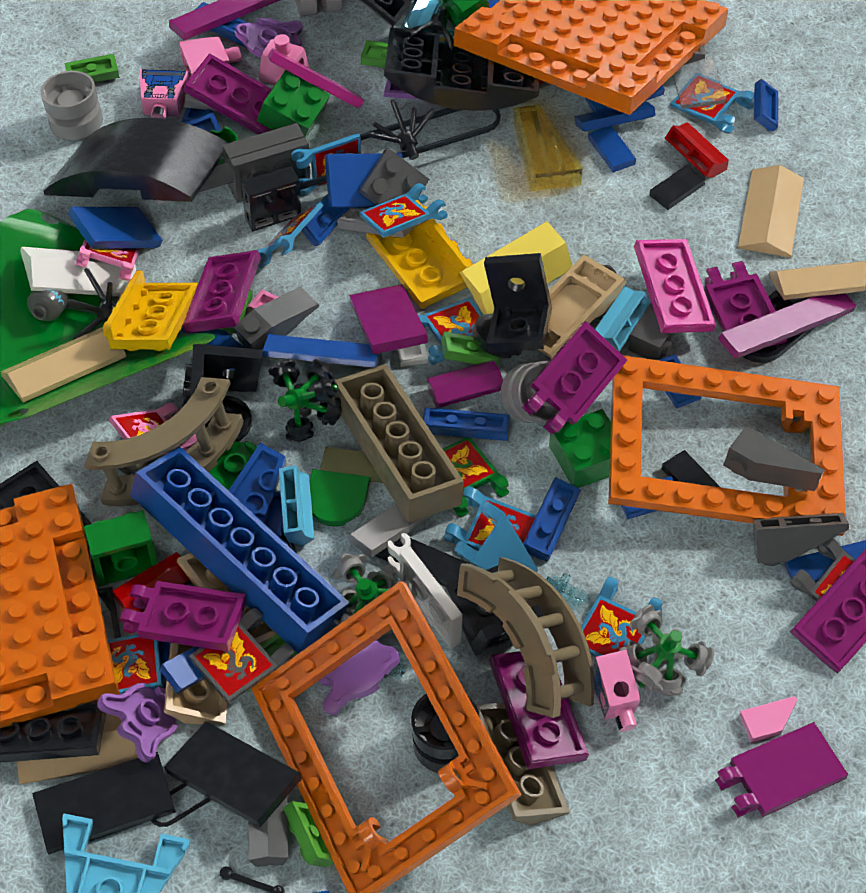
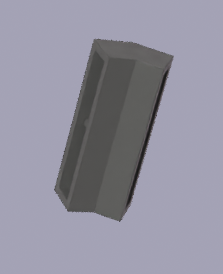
[248,797,288,867]

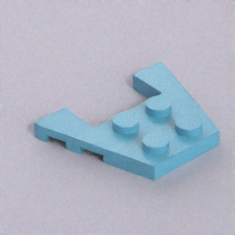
[62,814,190,893]

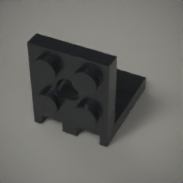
[484,253,552,353]
[182,344,263,407]
[444,565,544,656]

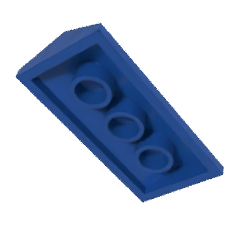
[262,334,382,367]

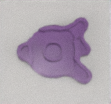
[235,18,303,58]
[319,641,400,715]
[97,683,178,762]

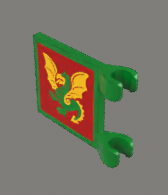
[443,438,509,517]

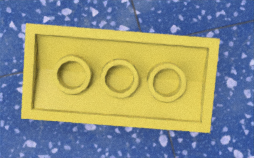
[460,221,572,315]

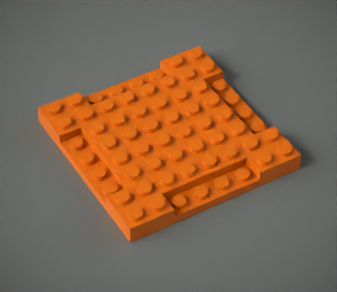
[454,0,728,115]
[0,483,120,728]

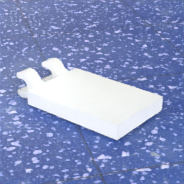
[388,533,463,649]

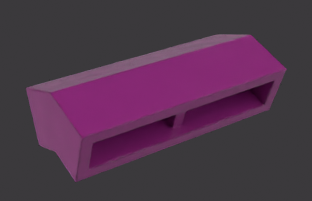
[427,360,503,408]

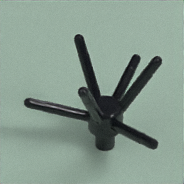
[409,6,454,50]
[368,99,435,160]
[65,268,116,340]

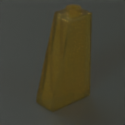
[513,105,583,191]

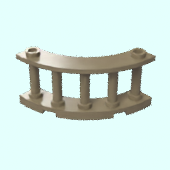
[84,377,244,506]
[457,557,595,718]

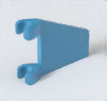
[454,502,538,572]

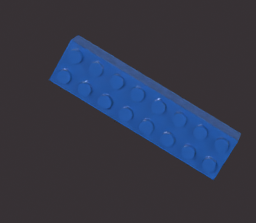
[130,446,350,654]

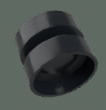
[411,694,480,773]

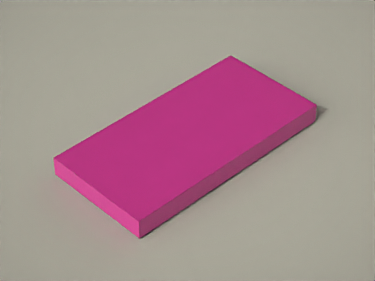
[634,239,716,333]

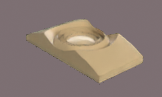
[518,255,626,359]

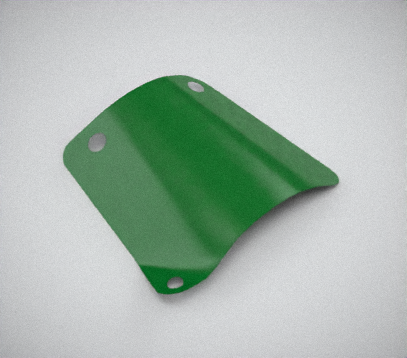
[0,209,216,423]

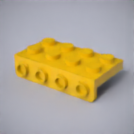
[366,200,473,309]
[103,270,198,351]

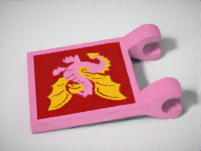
[75,240,140,281]
[109,403,197,455]

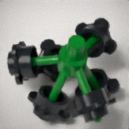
[268,359,342,442]

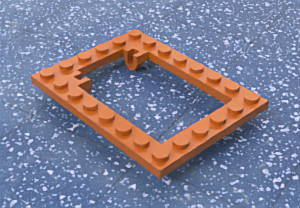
[608,355,846,536]
[251,581,522,893]

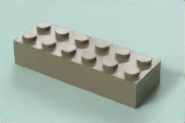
[335,364,464,524]

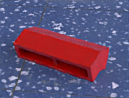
[665,122,729,178]
[112,552,192,613]

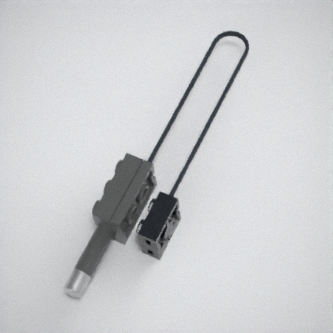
[154,108,501,232]

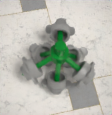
[333,553,417,635]
[619,605,714,696]

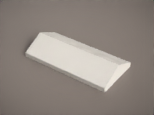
[20,247,136,297]

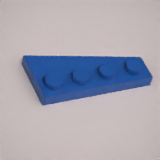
[228,443,286,524]

